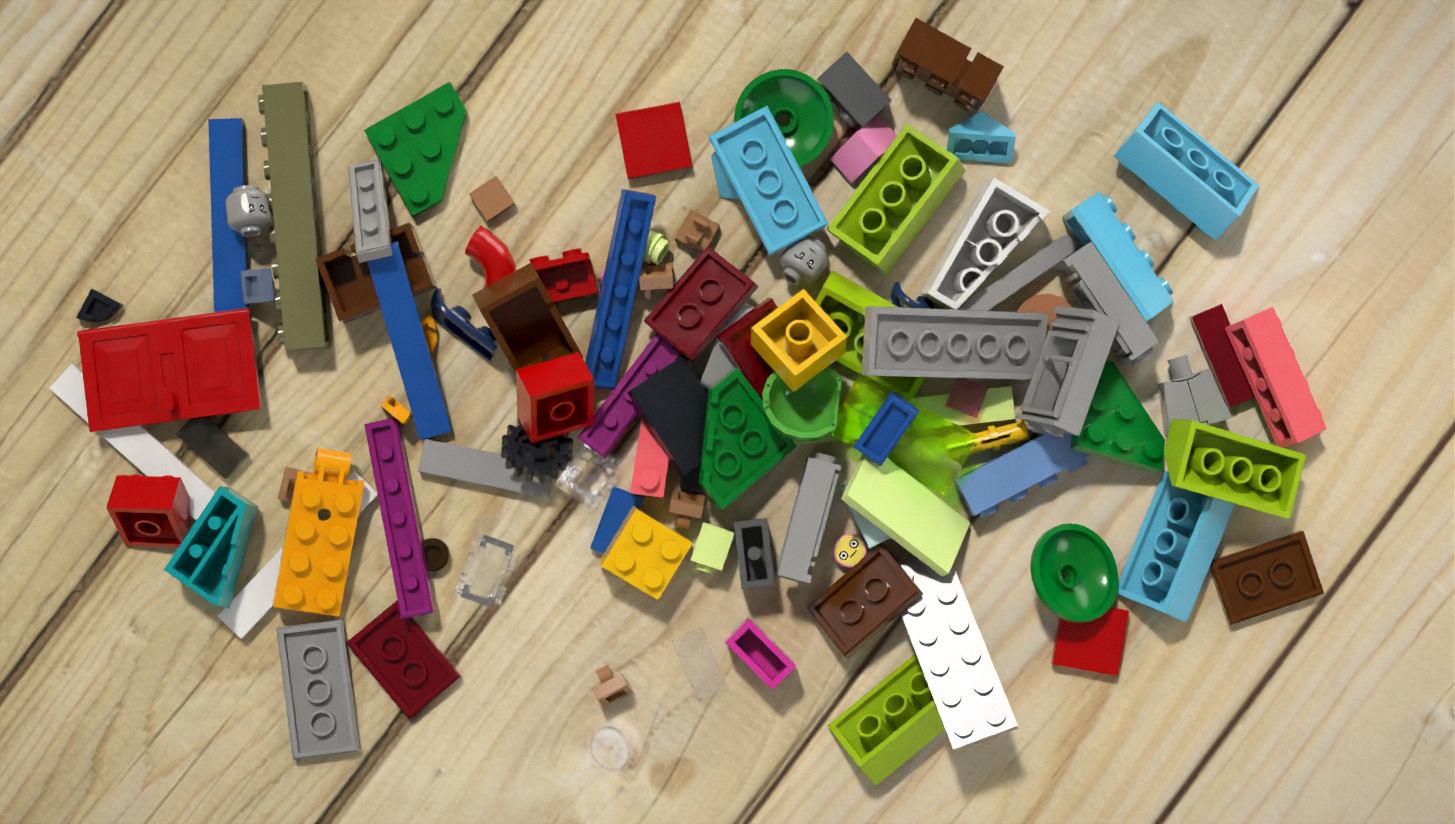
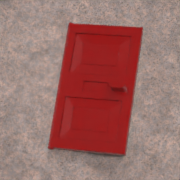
[77,308,262,433]

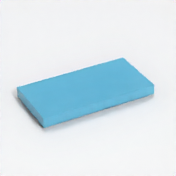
[708,106,829,255]

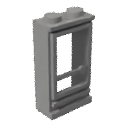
[1055,242,1159,364]
[1016,305,1120,439]
[776,452,841,583]

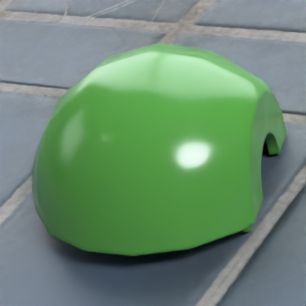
[762,366,842,442]

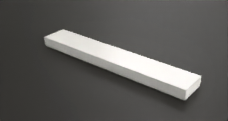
[50,363,216,521]
[217,471,378,639]

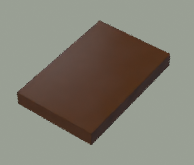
[1209,530,1324,625]
[806,543,923,659]

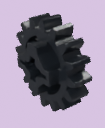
[501,418,573,483]

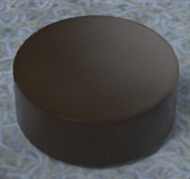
[423,538,450,571]

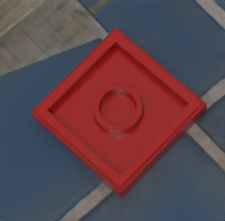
[615,101,692,180]
[1051,607,1129,676]

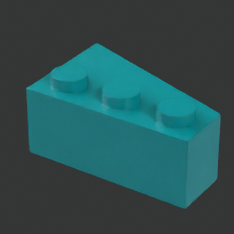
[164,486,258,608]

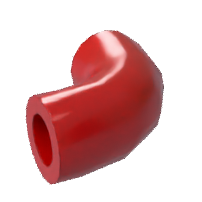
[465,226,516,288]

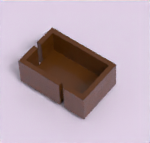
[892,18,1004,112]
[315,223,438,323]
[472,263,583,373]

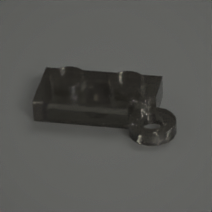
[176,416,249,479]

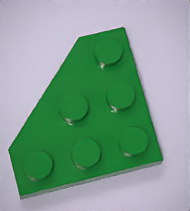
[364,82,467,217]
[1070,360,1165,474]
[699,368,797,510]

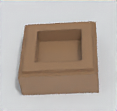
[469,176,515,222]

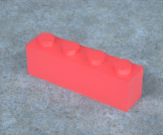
[1225,307,1327,448]

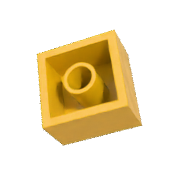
[750,289,847,392]
[599,506,693,600]

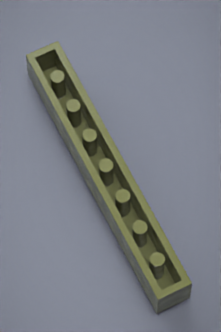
[258,82,330,352]

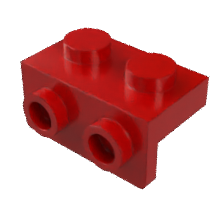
[523,248,598,303]

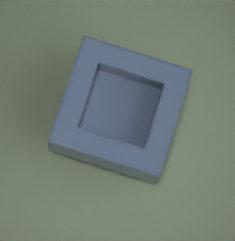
[240,268,275,304]

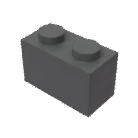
[817,52,892,130]
[734,518,775,589]

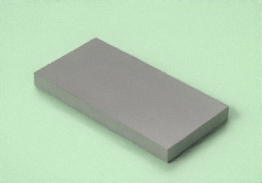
[276,619,360,760]

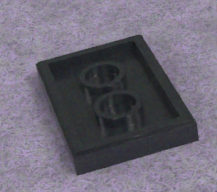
[627,356,708,476]

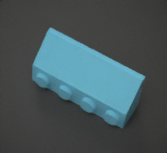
[1114,102,1259,241]
[1062,191,1174,322]
[1117,471,1235,623]

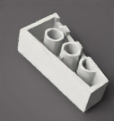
[920,177,1050,310]

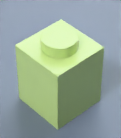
[691,522,735,574]

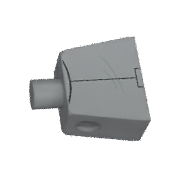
[1158,355,1232,437]

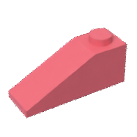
[630,417,670,498]

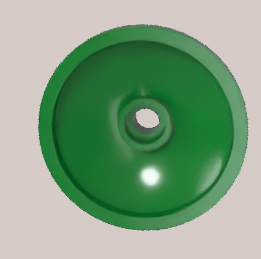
[734,69,834,167]
[1030,523,1119,623]

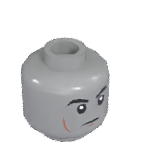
[225,185,271,237]
[780,235,829,285]

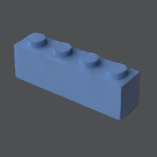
[953,433,1091,518]

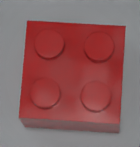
[516,352,594,443]

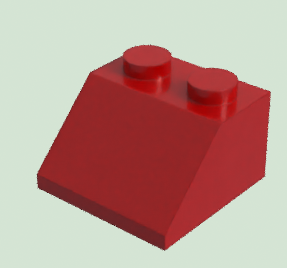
[106,474,190,548]

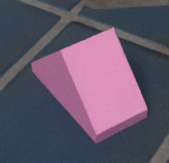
[830,115,897,184]

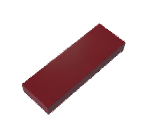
[1189,304,1255,408]

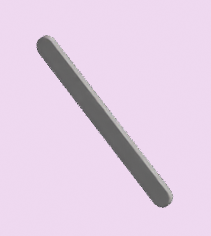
[957,235,1078,311]

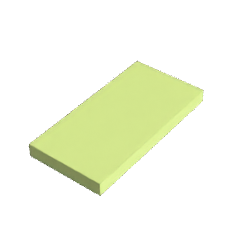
[841,454,970,577]

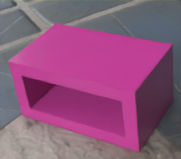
[725,616,796,690]

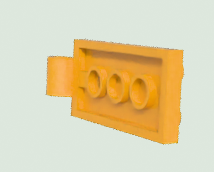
[272,448,364,616]

